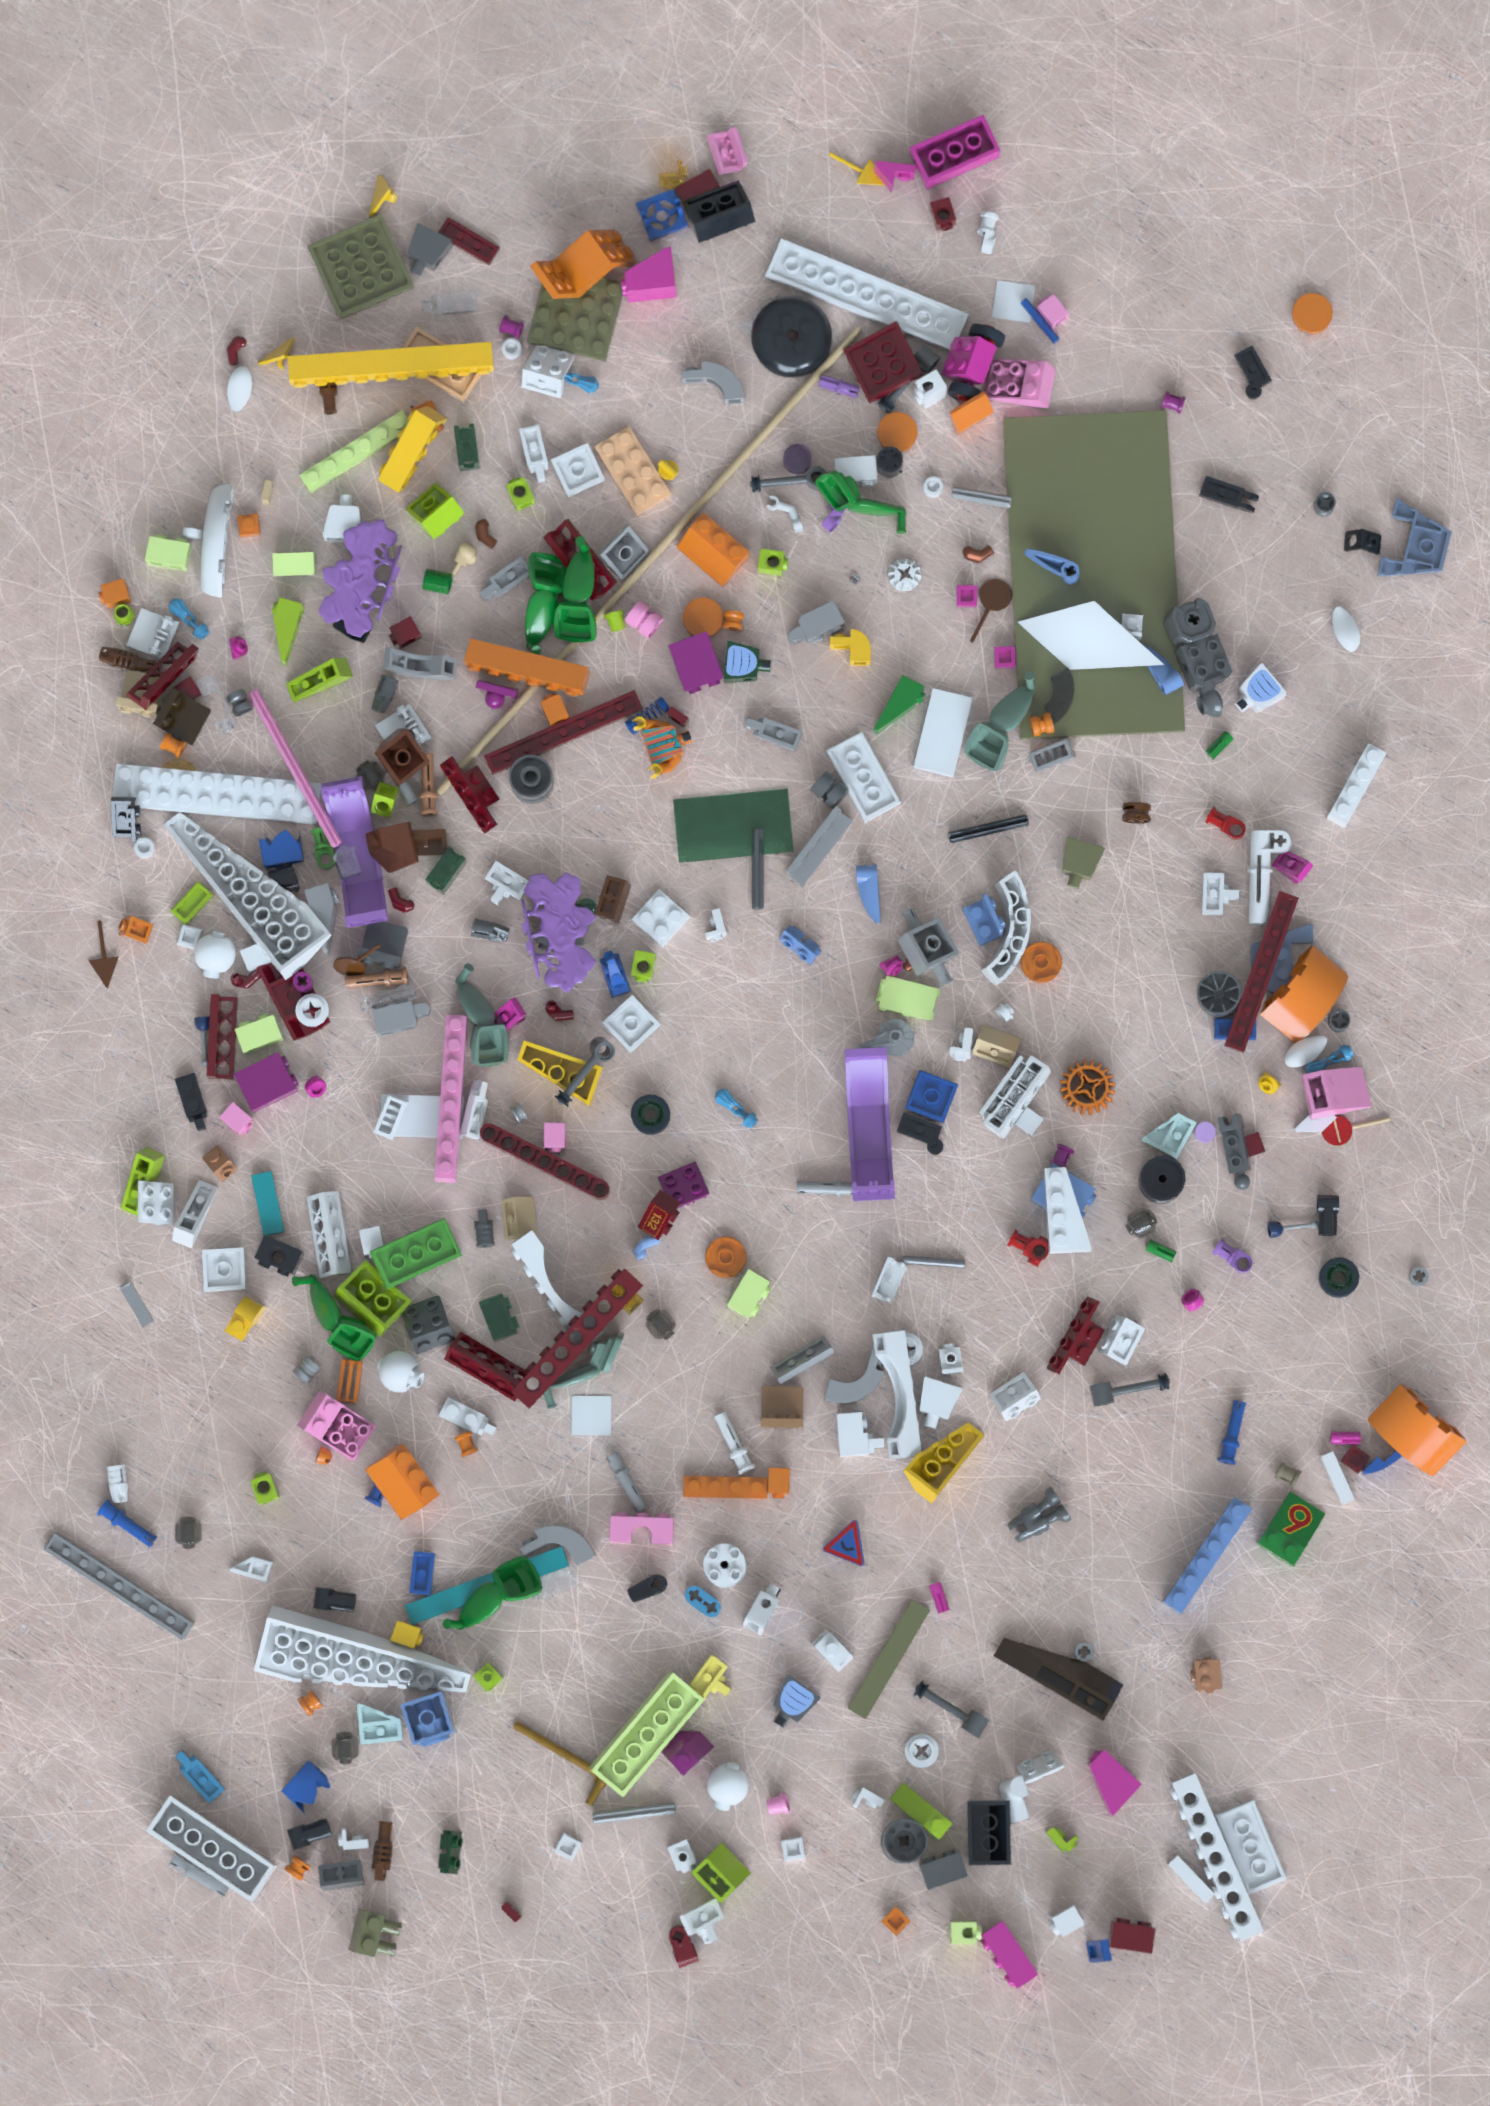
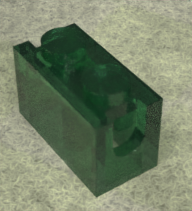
[454,423,481,472]
[425,847,467,895]
[479,1293,520,1342]

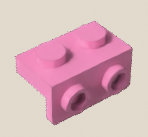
[707,127,747,175]

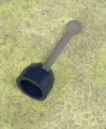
[194,1017,210,1067]
[1267,1220,1318,1238]

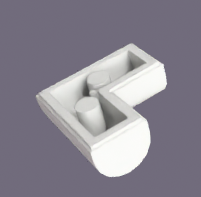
[999,1775,1029,1824]

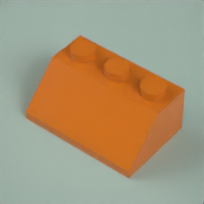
[677,512,750,587]
[364,1444,440,1520]

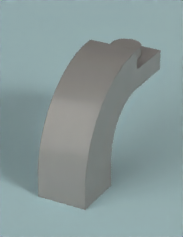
[383,647,458,680]
[824,1347,884,1404]
[520,1526,596,1566]

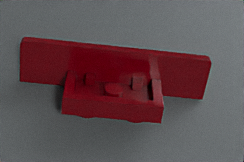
[440,756,500,833]
[1047,1297,1105,1374]

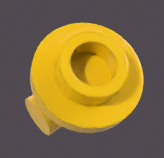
[658,459,679,480]
[1258,1071,1282,1094]

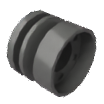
[880,1819,928,1864]

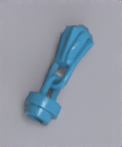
[564,373,599,393]
[169,598,210,640]
[1305,1045,1354,1074]
[715,1089,759,1129]

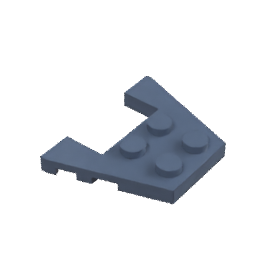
[1377,499,1452,577]
[1250,924,1313,993]

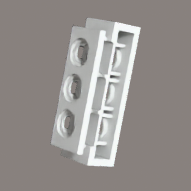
[979,1055,1051,1139]

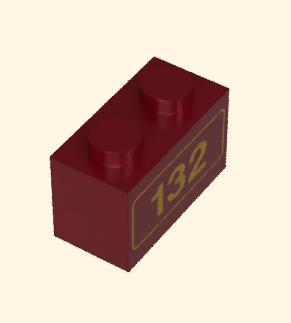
[638,1190,681,1240]

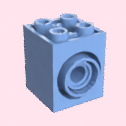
[400,1691,457,1747]

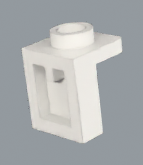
[1121,614,1143,641]
[705,908,727,942]
[851,1787,885,1809]
[338,1828,370,1850]

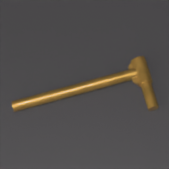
[513,1721,607,1806]

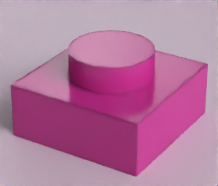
[956,585,977,607]
[994,646,1016,669]

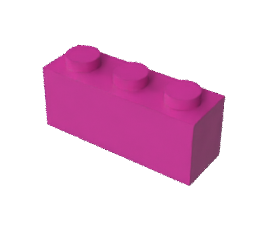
[980,1921,1038,1989]

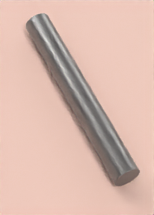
[902,1256,965,1268]

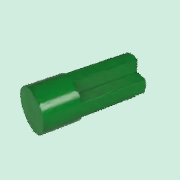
[1205,731,1234,760]
[1145,1239,1177,1263]

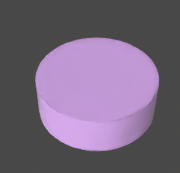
[1195,1122,1216,1143]

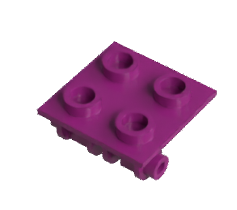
[658,1161,710,1208]

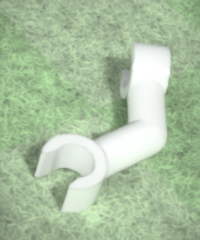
[766,496,803,533]

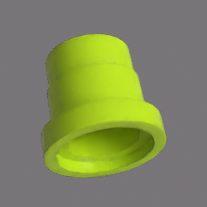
[114,604,135,626]
[604,609,626,632]

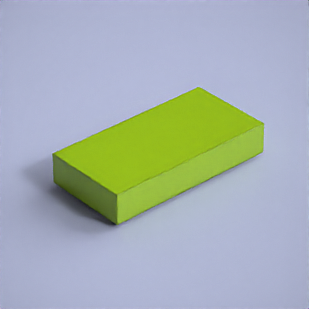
[170,881,214,925]

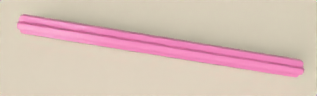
[249,689,341,848]

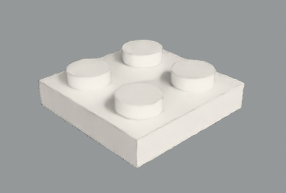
[551,443,605,498]
[632,889,690,948]
[602,995,661,1054]
[202,1247,246,1292]

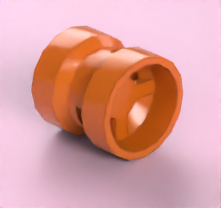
[1029,712,1054,737]

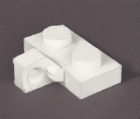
[485,861,529,906]
[1202,872,1240,915]
[680,1898,724,1944]

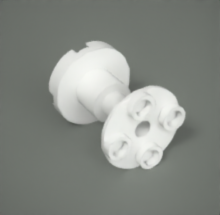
[703,1544,746,1588]

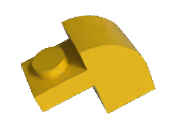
[830,629,871,666]
[224,1296,266,1342]

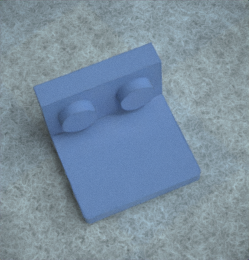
[962,893,1005,947]

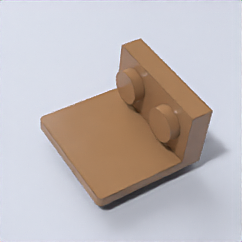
[761,1386,804,1429]

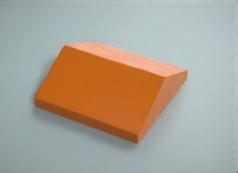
[949,391,994,435]

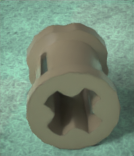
[1274,1462,1301,1488]

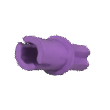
[819,375,860,399]

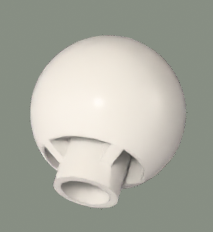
[194,931,236,979]
[377,1351,424,1392]
[707,1762,749,1811]

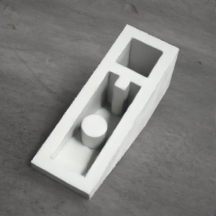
[172,1180,218,1248]

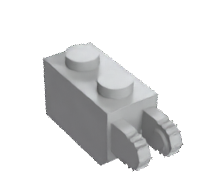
[788,600,845,645]
[371,999,431,1037]

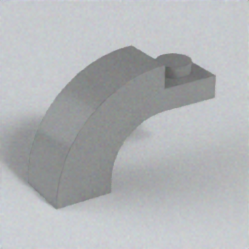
[681,361,745,405]

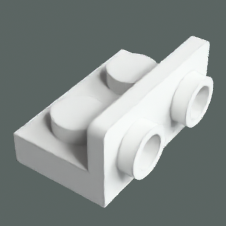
[949,1028,974,1062]
[1098,1315,1145,1365]
[989,1372,1041,1421]

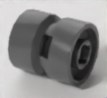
[810,770,849,809]

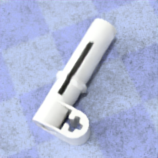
[1247,830,1293,925]

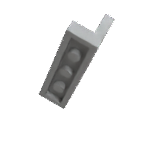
[786,806,853,887]

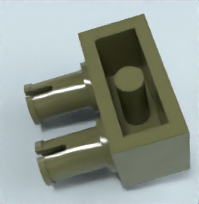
[348,1908,402,1957]

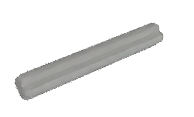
[592,1802,676,1824]

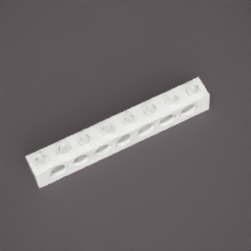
[1169,1773,1264,1941]

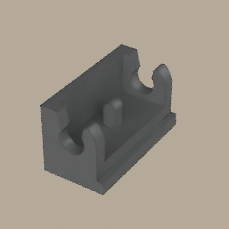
[318,1860,365,1891]

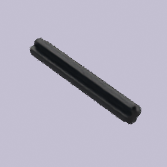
[948,814,1029,843]

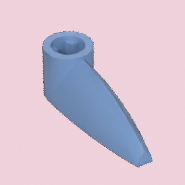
[1024,549,1080,585]
[1142,644,1184,695]
[856,864,881,923]

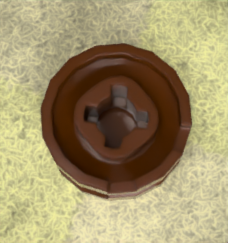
[1122,802,1151,824]

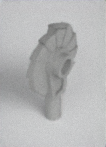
[860,1018,915,1056]

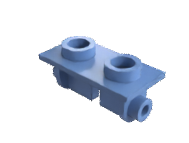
[779,925,822,965]

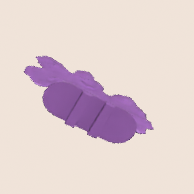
[319,519,402,637]
[521,872,596,993]

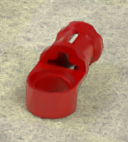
[1205,806,1246,840]

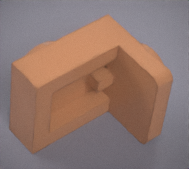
[202,1145,238,1182]

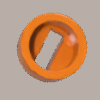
[316,1447,332,1465]

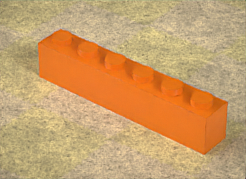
[464,638,590,697]

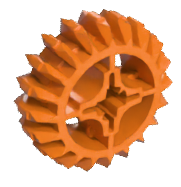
[1059,1059,1116,1115]

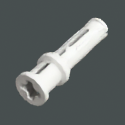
[714,1412,756,1475]

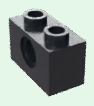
[254,1235,304,1277]

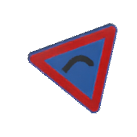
[823,1520,865,1566]

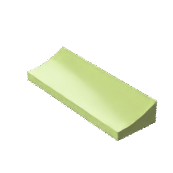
[588,1670,705,1797]

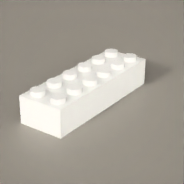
[146,1795,277,1902]

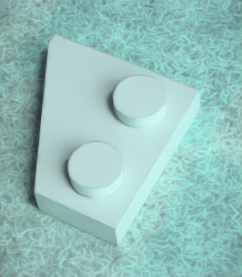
[1141,1113,1197,1160]
[357,1704,403,1745]

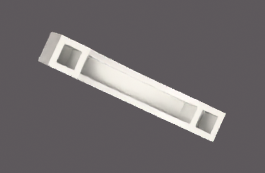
[510,1230,604,1343]
[873,1330,922,1459]

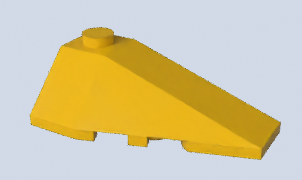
[904,1422,984,1504]

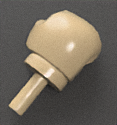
[450,542,478,576]

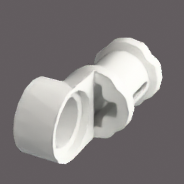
[977,212,999,255]

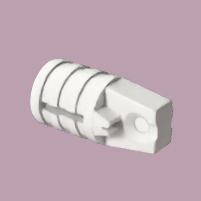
[107,1465,128,1503]

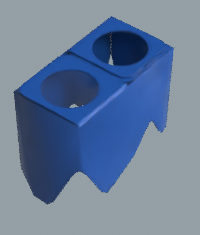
[258,829,304,869]
[281,1761,334,1814]

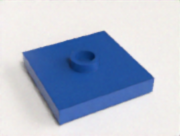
[905,1070,958,1124]

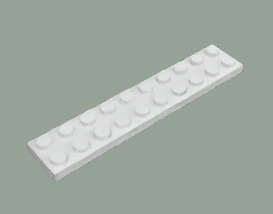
[766,238,969,351]
[113,764,321,825]

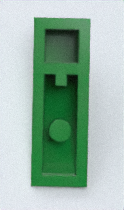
[874,675,926,734]

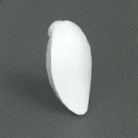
[227,366,252,412]
[1332,606,1360,652]
[1285,1036,1327,1067]

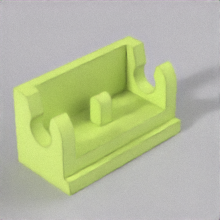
[273,552,316,576]

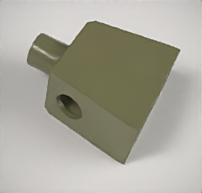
[1062,837,1105,889]

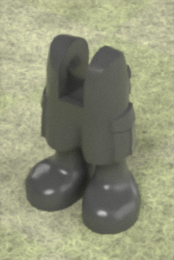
[1007,1487,1072,1543]

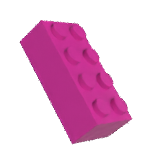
[909,115,1000,190]

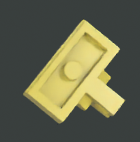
[688,1654,732,1699]

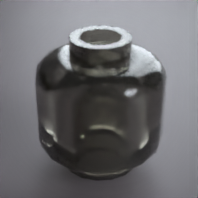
[355,759,385,790]
[1125,1207,1158,1238]
[645,1308,676,1340]
[174,1517,202,1549]
[331,1732,359,1764]

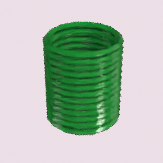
[422,568,453,595]

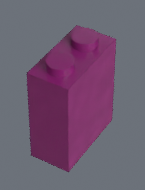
[668,631,723,694]
[234,1052,299,1113]

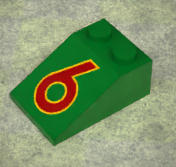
[1256,1491,1325,1567]

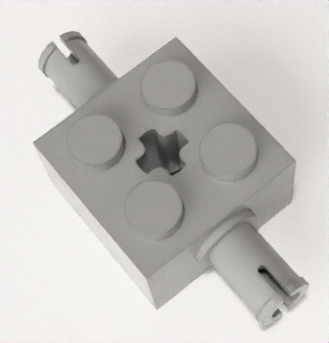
[897,908,959,987]

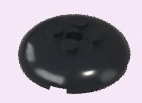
[751,296,832,378]

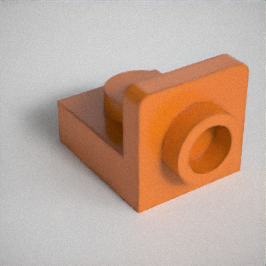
[118,916,154,944]

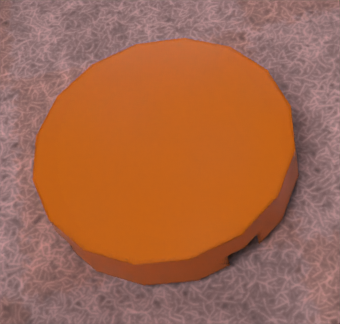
[1292,293,1333,334]
[877,412,918,452]
[683,597,723,637]
[1021,942,1062,983]
[705,1236,747,1278]

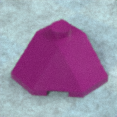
[661,1731,714,1776]

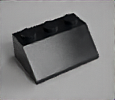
[682,180,756,243]
[967,1800,1011,1865]

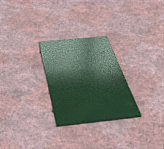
[673,789,794,863]

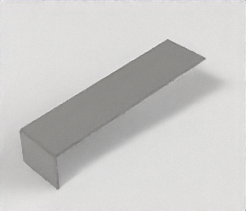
[119,1282,153,1327]

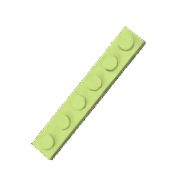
[299,410,409,493]

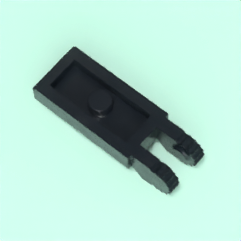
[1199,476,1259,513]

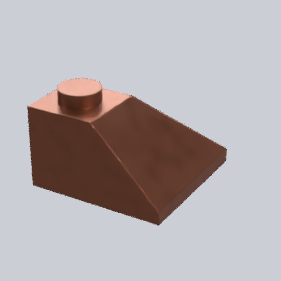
[375,728,430,786]
[365,822,419,873]

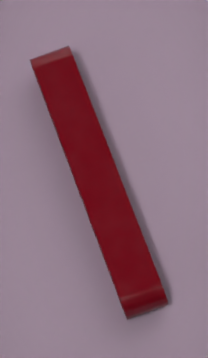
[480,1123,610,1200]

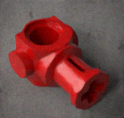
[1007,1229,1049,1267]

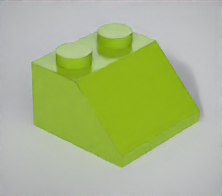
[405,483,465,540]

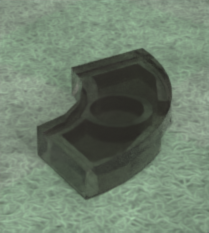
[1044,667,1074,724]

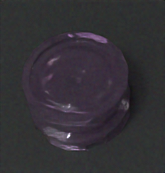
[783,444,812,475]

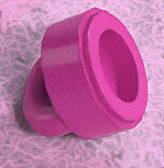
[305,1076,326,1098]
[1181,1289,1204,1311]

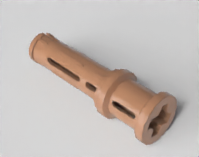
[419,753,438,817]
[345,967,409,989]

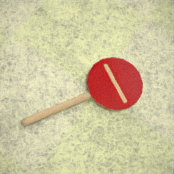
[1322,1115,1391,1146]

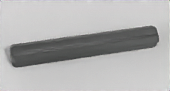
[752,829,764,910]

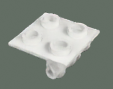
[126,608,179,659]
[375,704,431,746]
[138,1181,174,1225]
[1016,1750,1064,1784]

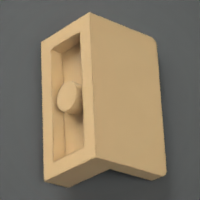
[972,1025,1021,1068]
[501,1197,537,1241]

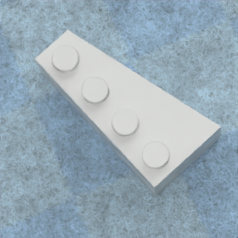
[1044,1167,1092,1254]

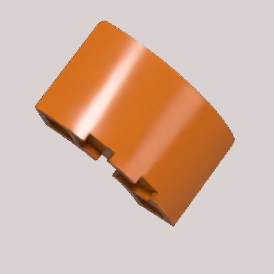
[1260,945,1348,1043]
[1368,1384,1467,1476]

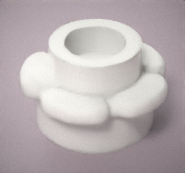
[995,1003,1014,1022]

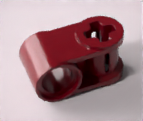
[669,1925,699,1968]

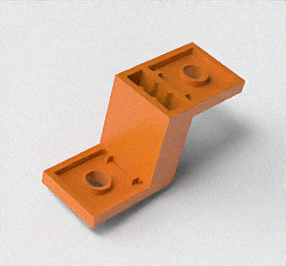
[530,229,637,299]

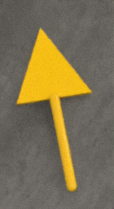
[829,152,885,186]

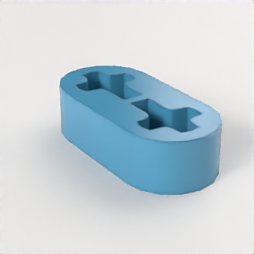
[685,1586,721,1617]

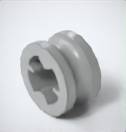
[510,1103,528,1124]
[1409,1267,1429,1287]
[1074,1642,1094,1662]

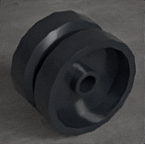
[1138,1155,1186,1204]

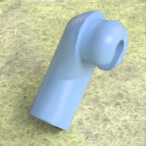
[633,1236,660,1260]

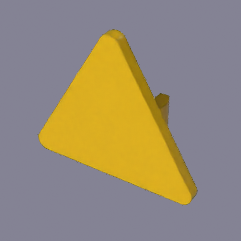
[369,174,397,217]
[257,337,295,370]

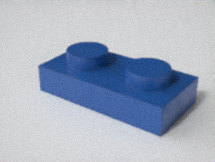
[409,1551,435,1596]

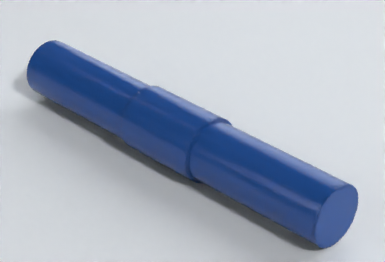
[1021,298,1060,344]

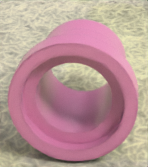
[766,1792,790,1815]

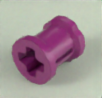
[499,315,525,339]
[1161,391,1186,414]
[293,972,313,993]
[1050,1144,1075,1168]

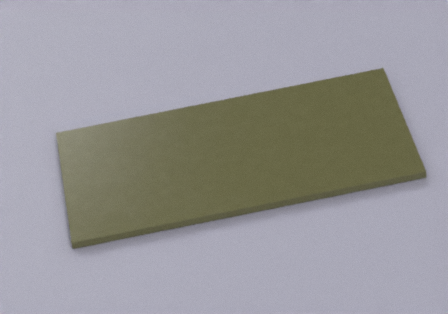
[1003,410,1185,740]

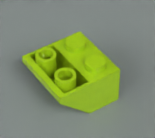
[691,1843,751,1903]

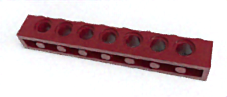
[510,1268,644,1409]

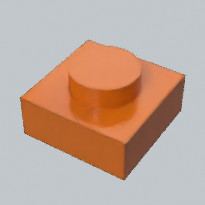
[237,513,261,537]
[881,1906,911,1936]

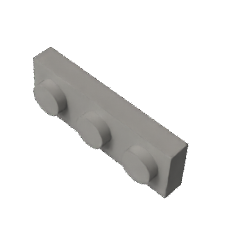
[770,1336,834,1384]

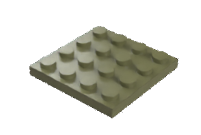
[307,214,414,320]
[527,278,623,362]

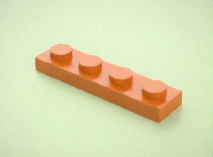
[683,1476,768,1499]

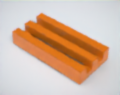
[336,1359,363,1403]

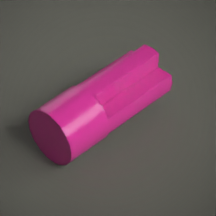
[1330,1432,1361,1444]
[929,1582,950,1614]

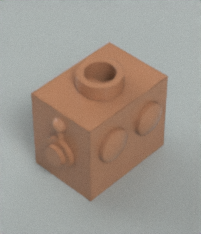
[1190,1657,1222,1693]

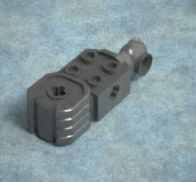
[1163,597,1233,717]

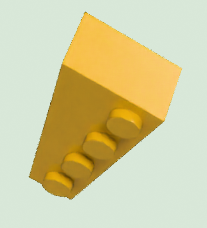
[378,406,448,492]
[517,1040,604,1106]

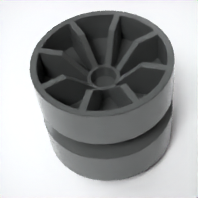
[509,755,554,804]
[1197,971,1241,1018]

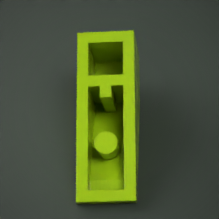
[271,597,305,666]
[286,658,354,702]
[120,1147,165,1216]
[890,1783,952,1840]

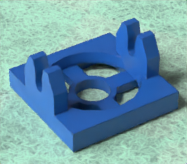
[636,189,688,242]

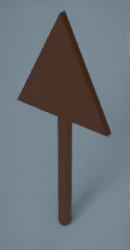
[89,920,119,989]

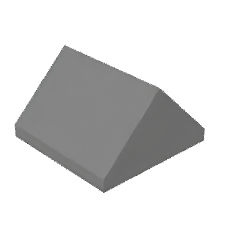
[599,525,651,581]

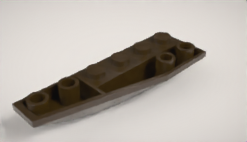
[993,1638,1124,1721]

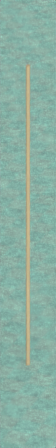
[435,326,862,796]

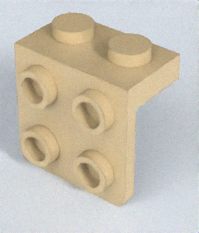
[115,670,164,718]

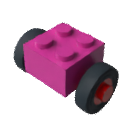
[941,324,1005,404]

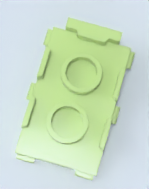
[876,975,940,1021]

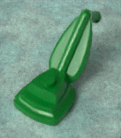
[815,470,907,534]
[554,536,597,642]
[525,552,567,655]
[292,1274,377,1361]
[443,1556,542,1630]

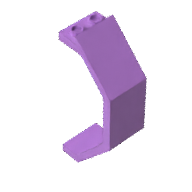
[321,776,388,928]
[845,1047,895,1201]

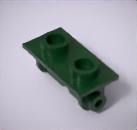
[438,1830,463,1874]

